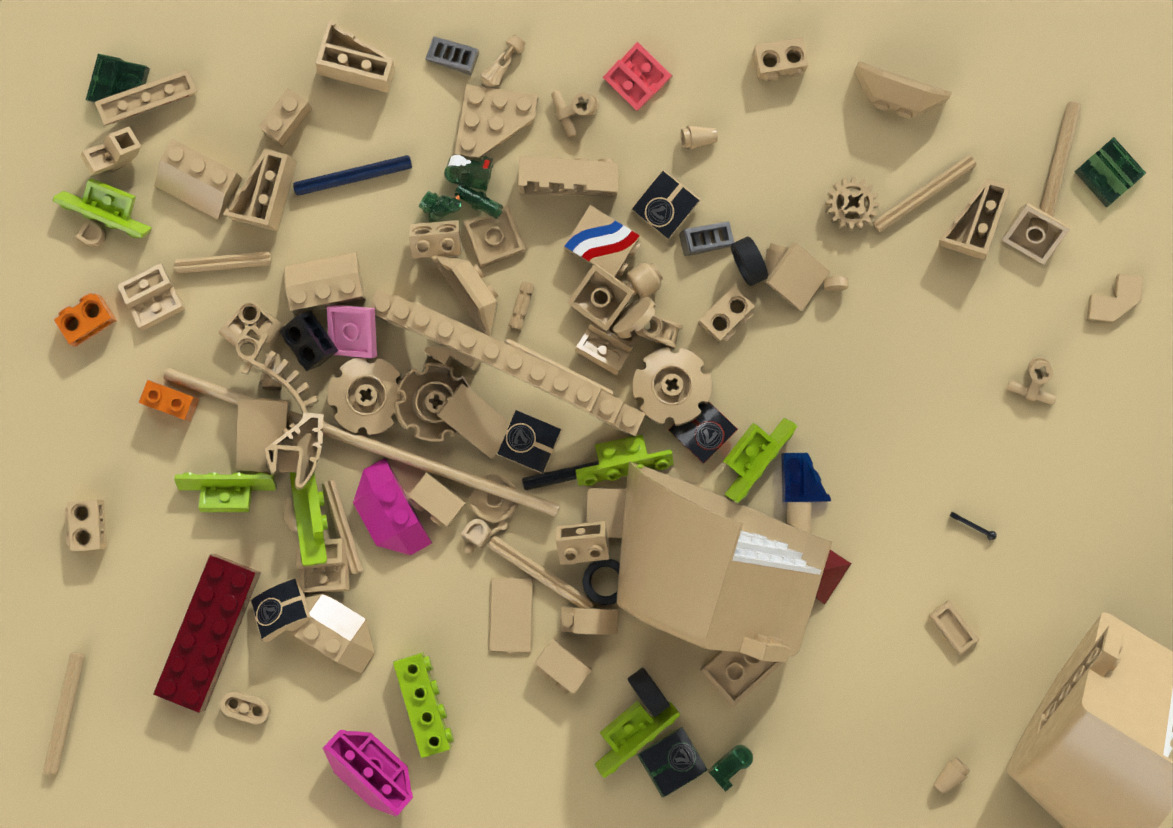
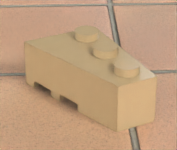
[316,19,395,93]
[223,149,297,231]
[938,178,1011,261]

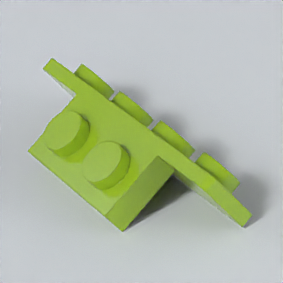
[53,178,152,238]
[723,418,797,503]
[576,434,674,486]
[174,472,276,512]
[290,472,328,566]
[595,700,680,778]

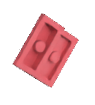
[603,42,673,111]

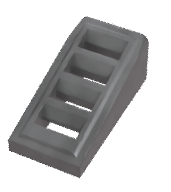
[425,36,479,76]
[679,221,734,256]

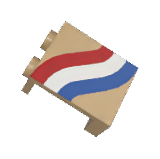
[564,205,641,278]

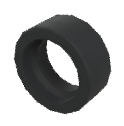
[731,236,768,286]
[582,559,620,605]
[628,667,670,717]

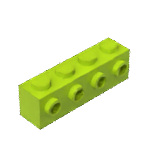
[393,652,454,758]

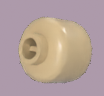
[625,262,663,298]

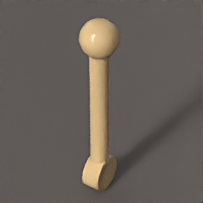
[464,521,508,555]

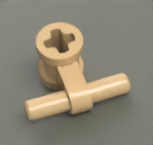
[551,90,599,138]
[1007,357,1056,405]

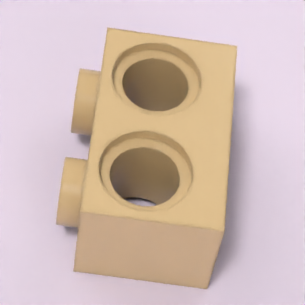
[753,37,808,81]
[409,220,461,259]
[698,286,755,343]
[64,500,106,551]

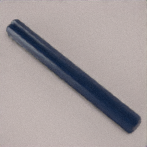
[293,155,412,196]

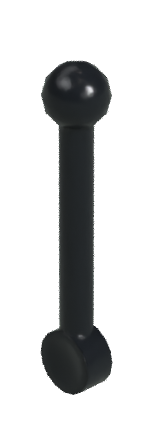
[949,512,997,540]

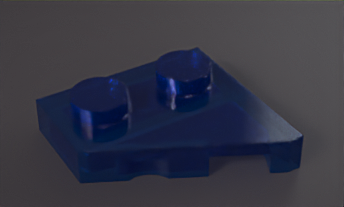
[781,453,831,502]

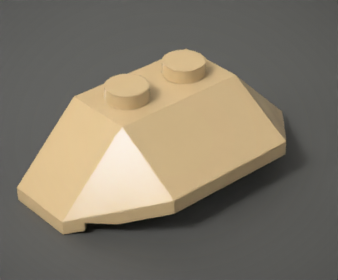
[854,61,952,118]
[431,255,498,337]
[288,593,375,674]

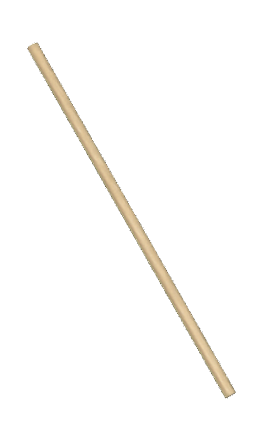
[164,368,560,516]

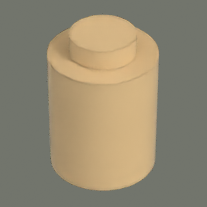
[786,502,811,533]

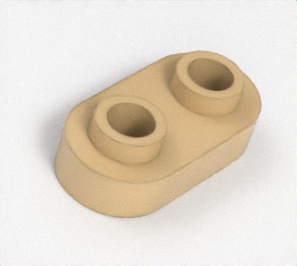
[220,691,270,724]

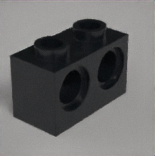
[279,311,339,372]

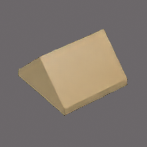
[1002,203,1070,264]
[567,263,635,332]

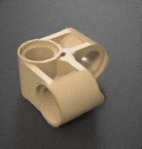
[219,302,284,348]

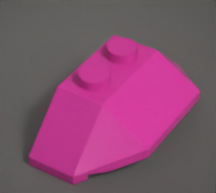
[353,458,432,555]
[322,730,413,817]

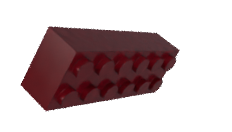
[153,554,261,713]

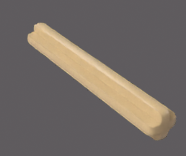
[174,252,271,274]
[322,480,363,575]

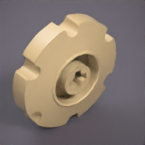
[633,347,712,426]
[328,357,406,435]
[394,363,472,442]

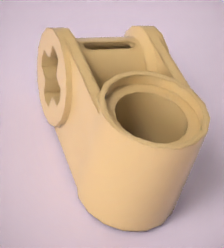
[634,315,683,349]

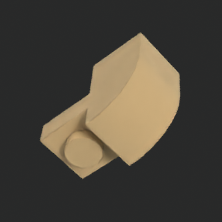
[80,126,141,176]
[561,607,618,635]

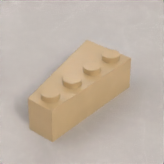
[519,156,618,196]

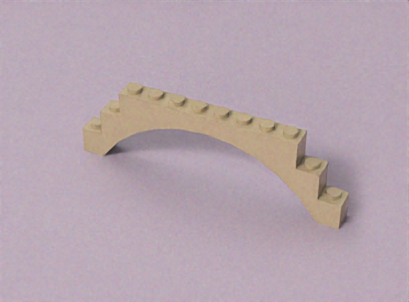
[368,289,646,437]

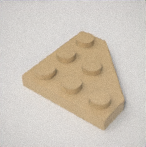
[455,84,538,160]

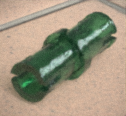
[455,183,503,219]

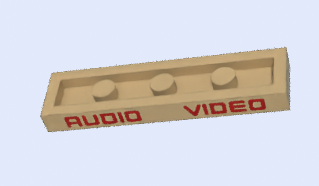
[95,69,197,126]

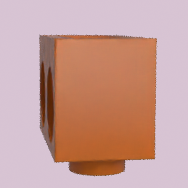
[54,293,117,347]
[138,380,199,422]

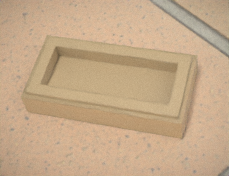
[929,601,980,655]

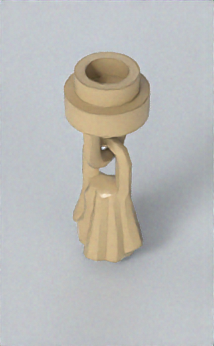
[481,35,525,88]

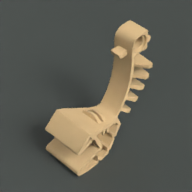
[236,332,324,490]

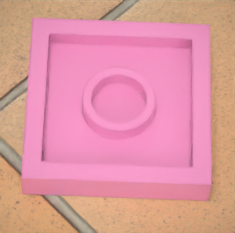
[327,305,377,358]

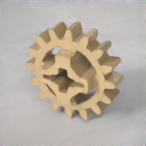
[825,176,880,231]

